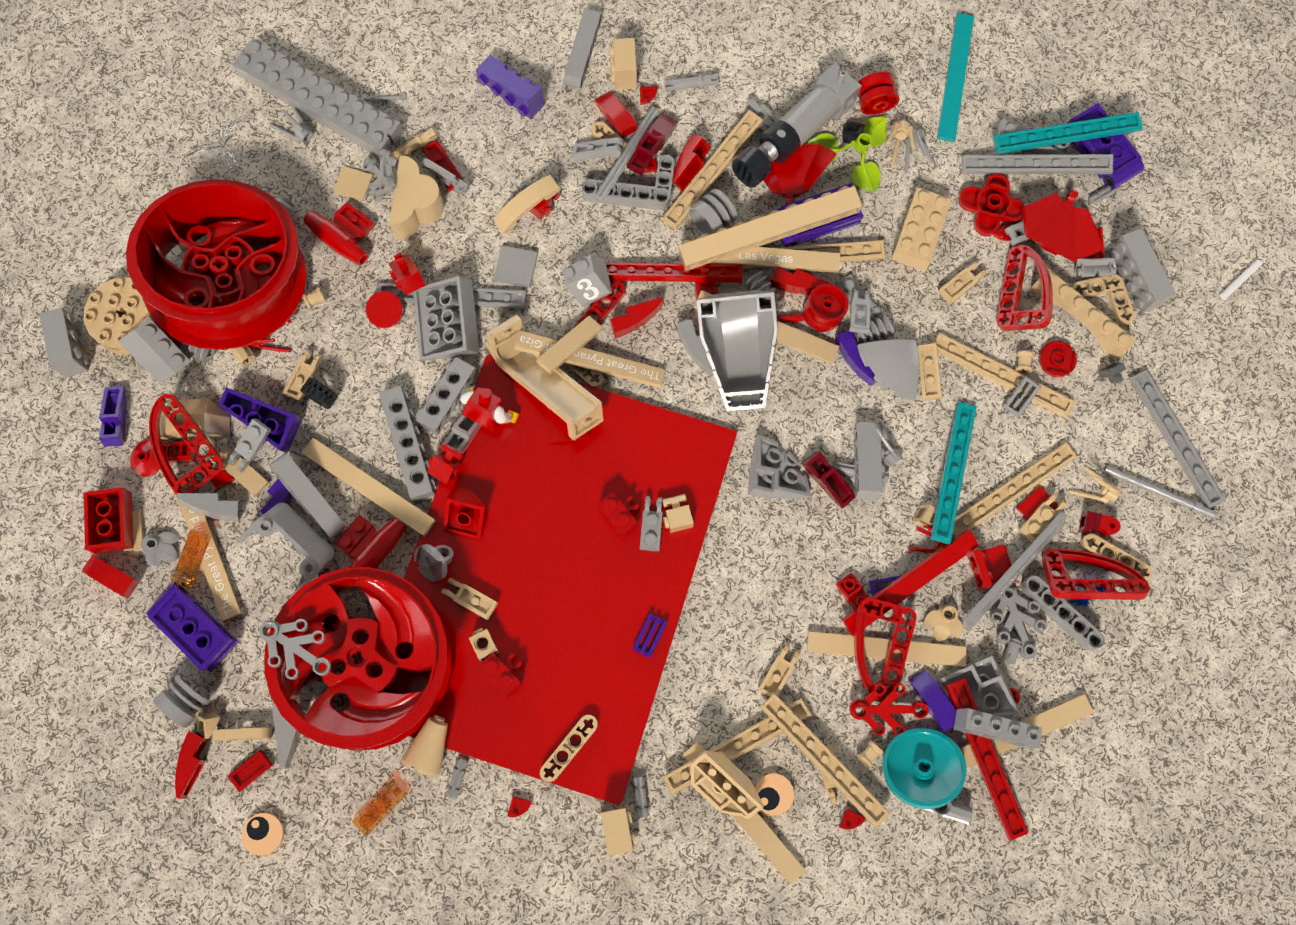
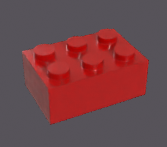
[83,487,133,554]

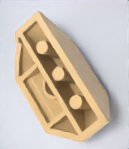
[160,398,231,440]
[690,751,764,819]

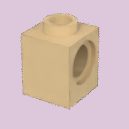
[469,628,499,662]

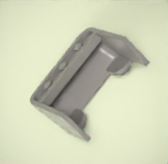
[236,503,335,596]

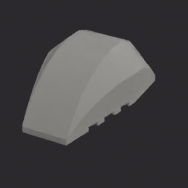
[696,290,778,411]

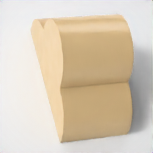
[389,155,444,239]

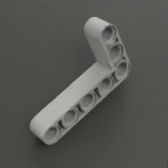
[582,155,675,210]

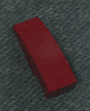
[801,452,855,509]

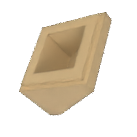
[197,711,220,739]

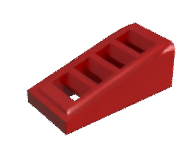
[162,441,196,463]

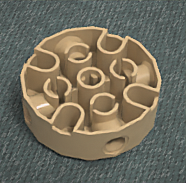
[83,277,163,355]

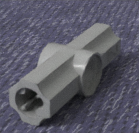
[923,801,973,825]

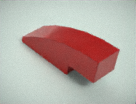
[594,92,637,139]
[672,133,711,192]
[770,267,830,295]
[610,297,663,338]
[82,554,139,599]
[175,731,209,799]

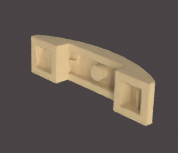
[493,175,561,234]

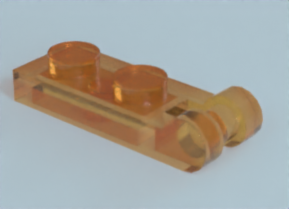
[170,529,211,588]
[352,779,408,837]

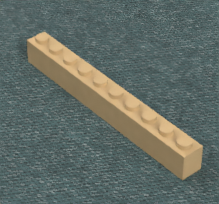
[678,186,862,271]

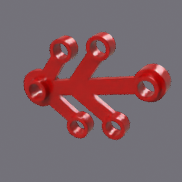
[849,682,929,736]

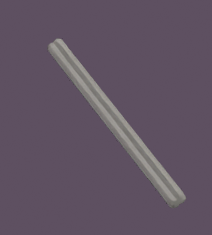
[596,107,659,202]

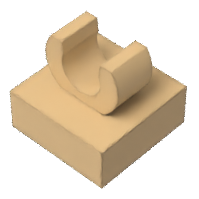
[912,504,936,526]

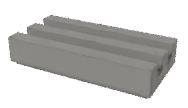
[1002,376,1041,418]

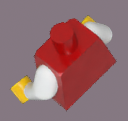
[461,387,519,432]

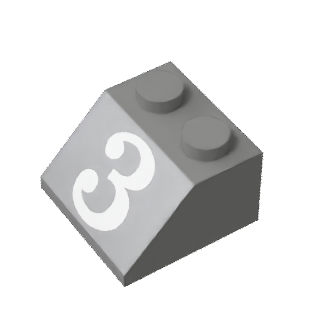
[563,254,612,307]

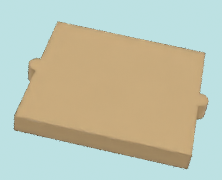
[333,166,373,201]

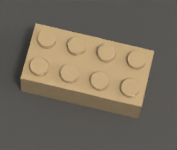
[891,187,952,271]

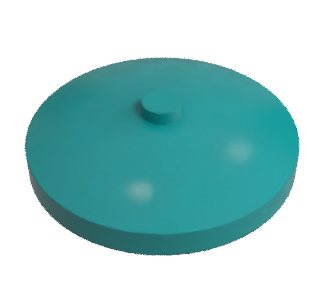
[883,728,967,809]

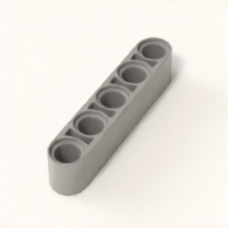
[563,8,602,88]
[269,453,346,539]
[1021,576,1105,651]

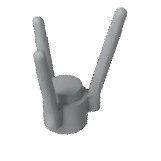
[270,108,313,144]
[905,129,933,174]
[876,421,903,467]

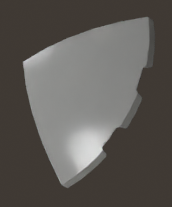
[857,339,919,401]
[748,435,810,499]
[936,654,1019,717]

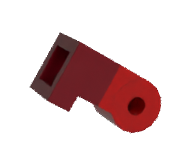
[1078,511,1121,537]

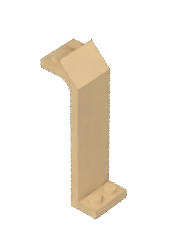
[485,315,603,440]

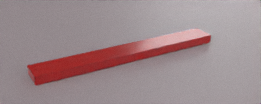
[605,262,743,283]
[841,529,979,636]
[945,678,1029,841]

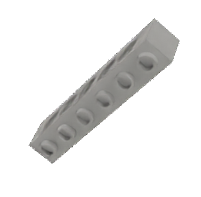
[378,386,437,502]

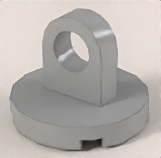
[414,544,453,582]

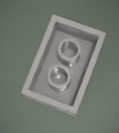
[39,307,89,377]

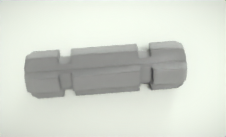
[1088,185,1121,204]
[446,758,468,799]
[634,777,648,818]

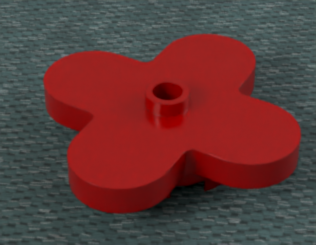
[958,174,1025,237]

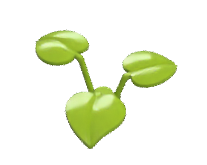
[808,117,887,192]

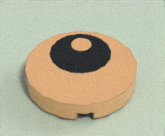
[754,773,794,815]
[242,813,285,856]

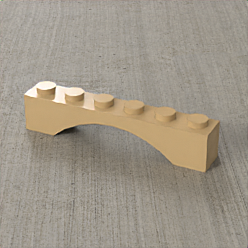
[1031,268,1136,360]

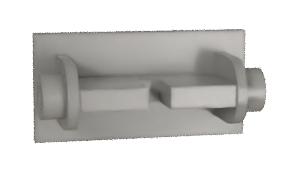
[1074,258,1116,278]

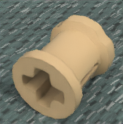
[303,286,326,309]
[1015,351,1034,374]
[857,741,884,768]

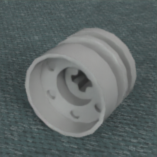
[689,189,738,235]
[153,673,211,728]

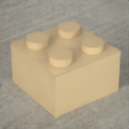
[610,38,637,90]
[601,808,636,856]

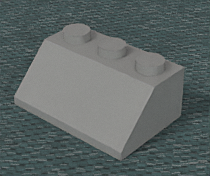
[118,316,190,384]

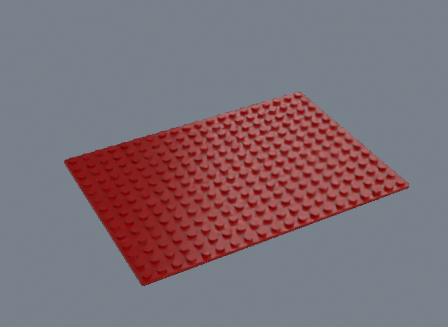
[371,355,737,805]

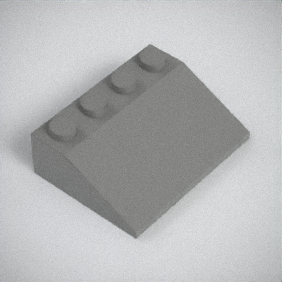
[413,276,479,361]

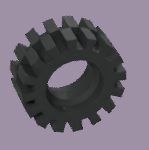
[300,377,338,409]

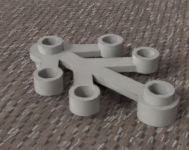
[363,149,396,202]
[990,585,1047,660]
[259,619,331,680]

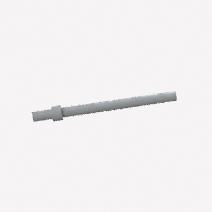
[1104,465,1217,519]

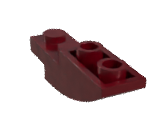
[627,113,679,176]

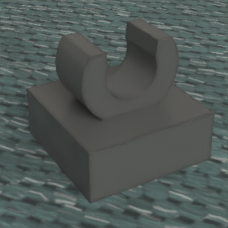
[1098,363,1126,384]

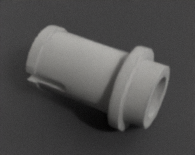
[1002,638,1023,665]

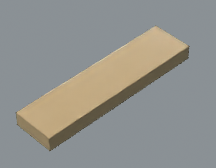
[536,316,603,374]

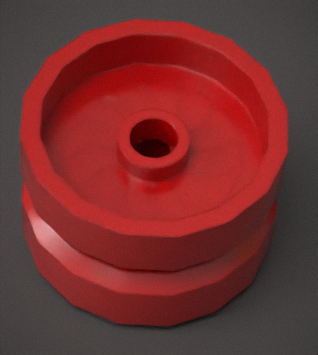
[858,71,900,115]
[802,284,849,332]

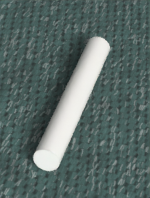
[1220,260,1262,300]

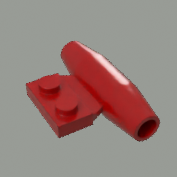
[303,202,375,266]
[334,514,406,569]

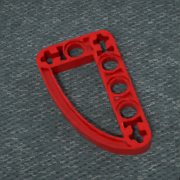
[996,245,1053,331]
[149,394,226,495]
[1042,548,1150,600]
[854,597,917,702]

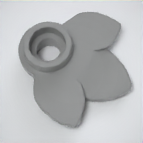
[141,532,180,569]

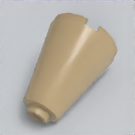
[401,715,448,776]

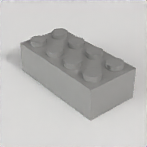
[1109,228,1175,314]

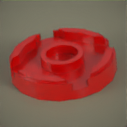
[365,291,404,329]
[1038,341,1077,377]

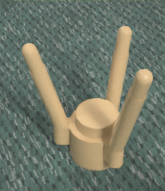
[886,120,915,167]
[1068,466,1121,503]

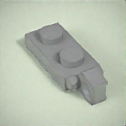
[746,98,777,133]
[421,158,470,195]

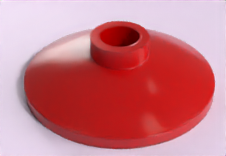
[130,439,166,477]

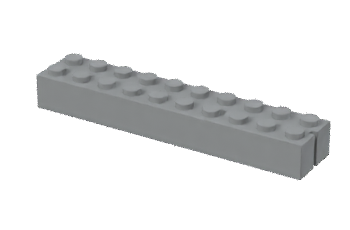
[232,37,404,157]

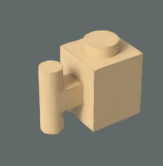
[662,494,694,533]

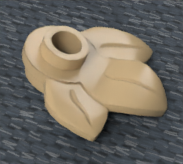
[923,605,963,642]

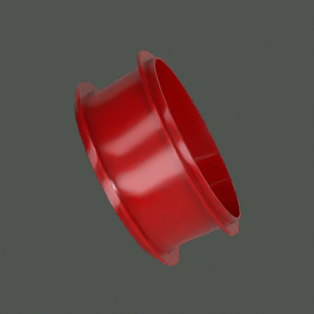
[126,179,307,350]
[264,567,452,751]

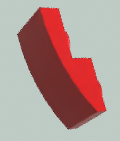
[836,573,869,610]

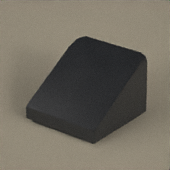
[842,121,866,144]

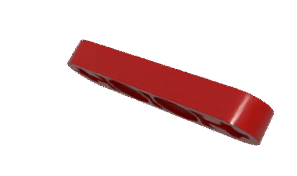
[573,281,626,328]

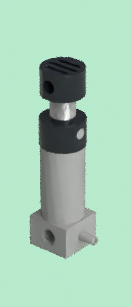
[732,63,862,188]

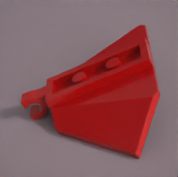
[763,144,837,205]
[1023,189,1104,262]

